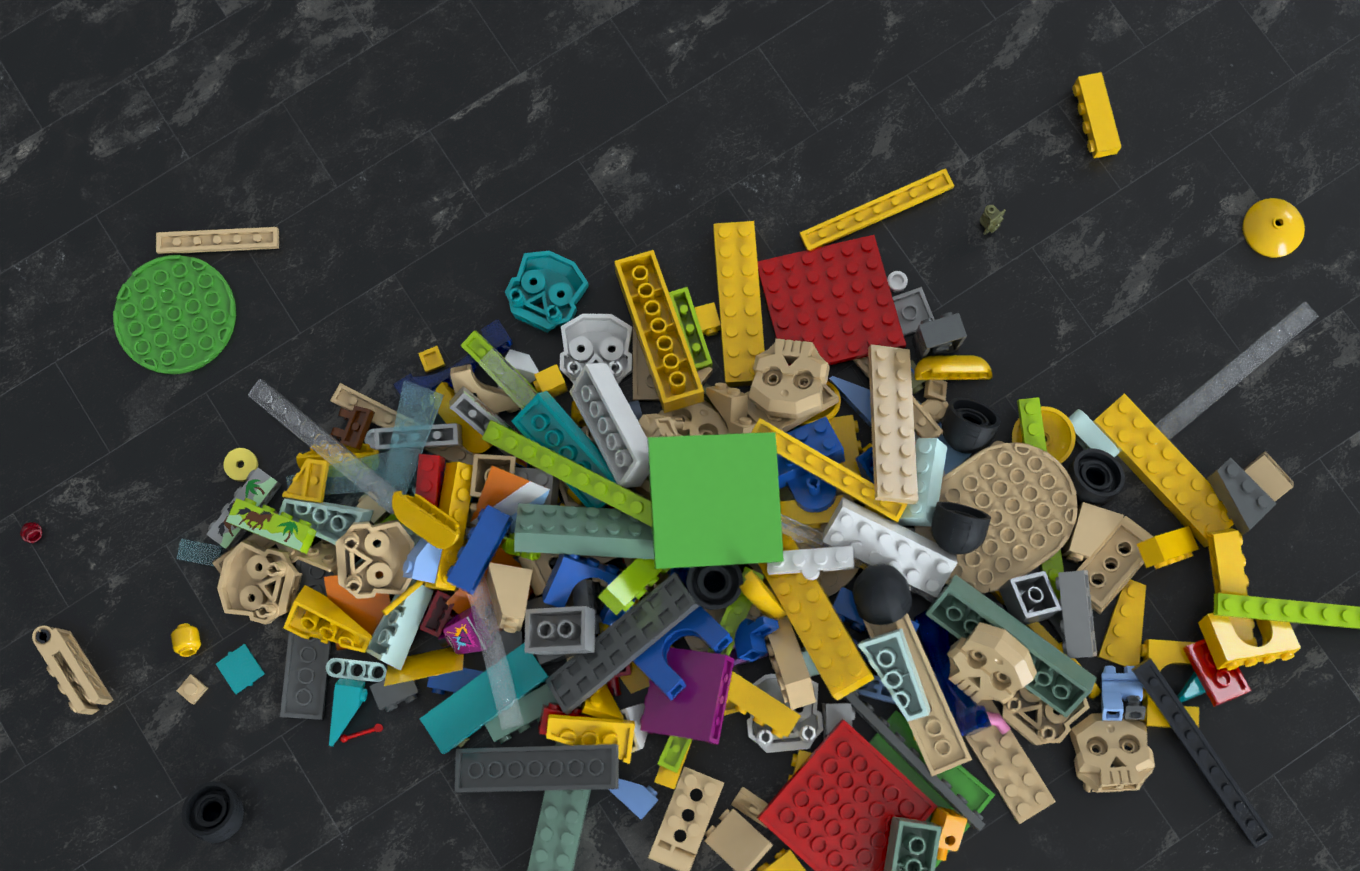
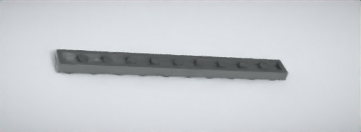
[843,690,985,831]

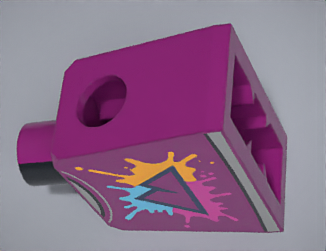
[438,606,493,655]

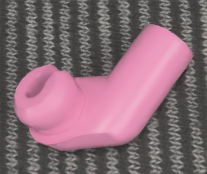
[978,712,1011,735]

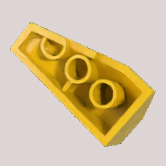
[283,585,373,653]

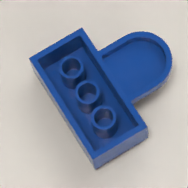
[777,416,845,513]

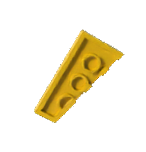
[1097,579,1146,667]
[546,714,635,764]

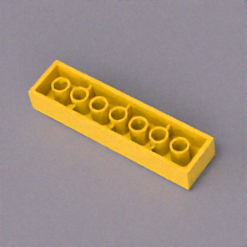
[713,221,765,387]
[614,250,704,413]
[1093,393,1234,548]
[758,529,875,701]

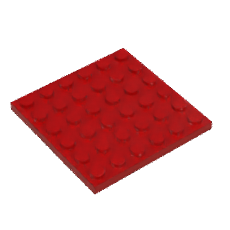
[757,235,906,366]
[757,719,938,871]

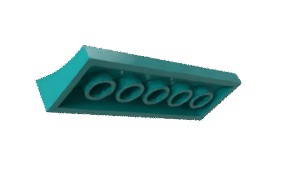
[511,391,617,508]
[420,643,549,754]

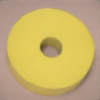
[224,448,259,482]

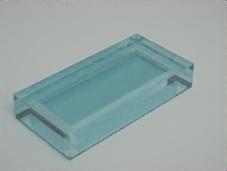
[176,539,223,567]

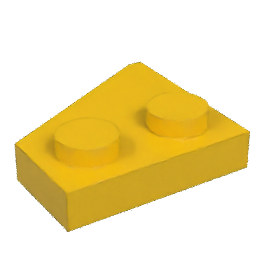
[282,458,330,503]
[582,684,623,720]

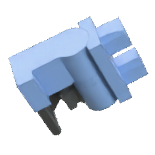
[1100,666,1146,721]

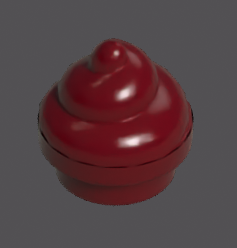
[20,522,42,543]

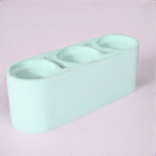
[1068,409,1119,458]
[326,658,387,682]

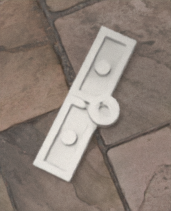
[767,546,854,580]

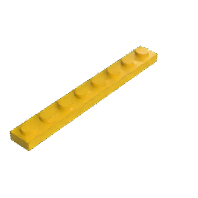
[799,168,954,251]
[751,418,908,523]

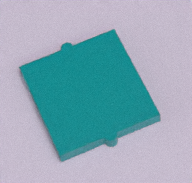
[216,644,265,694]

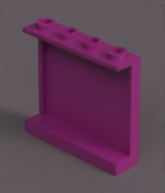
[640,647,735,745]

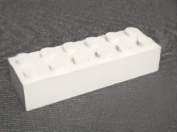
[569,363,649,488]
[823,497,958,598]

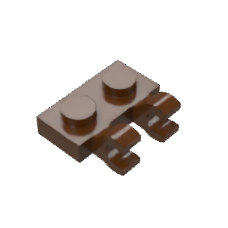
[330,405,375,450]

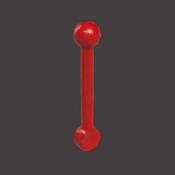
[340,724,383,743]

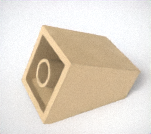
[1243,451,1294,501]
[470,454,516,500]
[1061,502,1124,563]
[486,562,532,633]
[704,808,773,871]

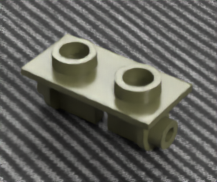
[980,205,1006,235]

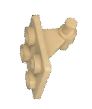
[299,539,356,575]

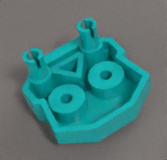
[505,251,589,333]

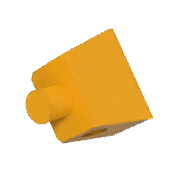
[931,806,967,861]

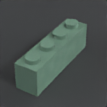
[485,684,558,744]

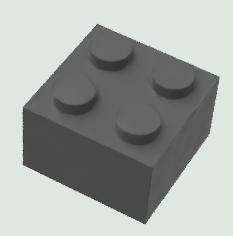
[999,571,1062,625]

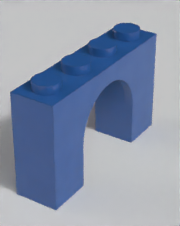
[541,554,636,626]
[633,606,733,701]

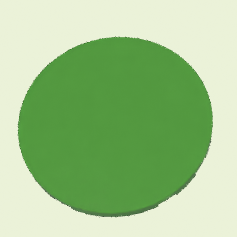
[113,255,236,374]

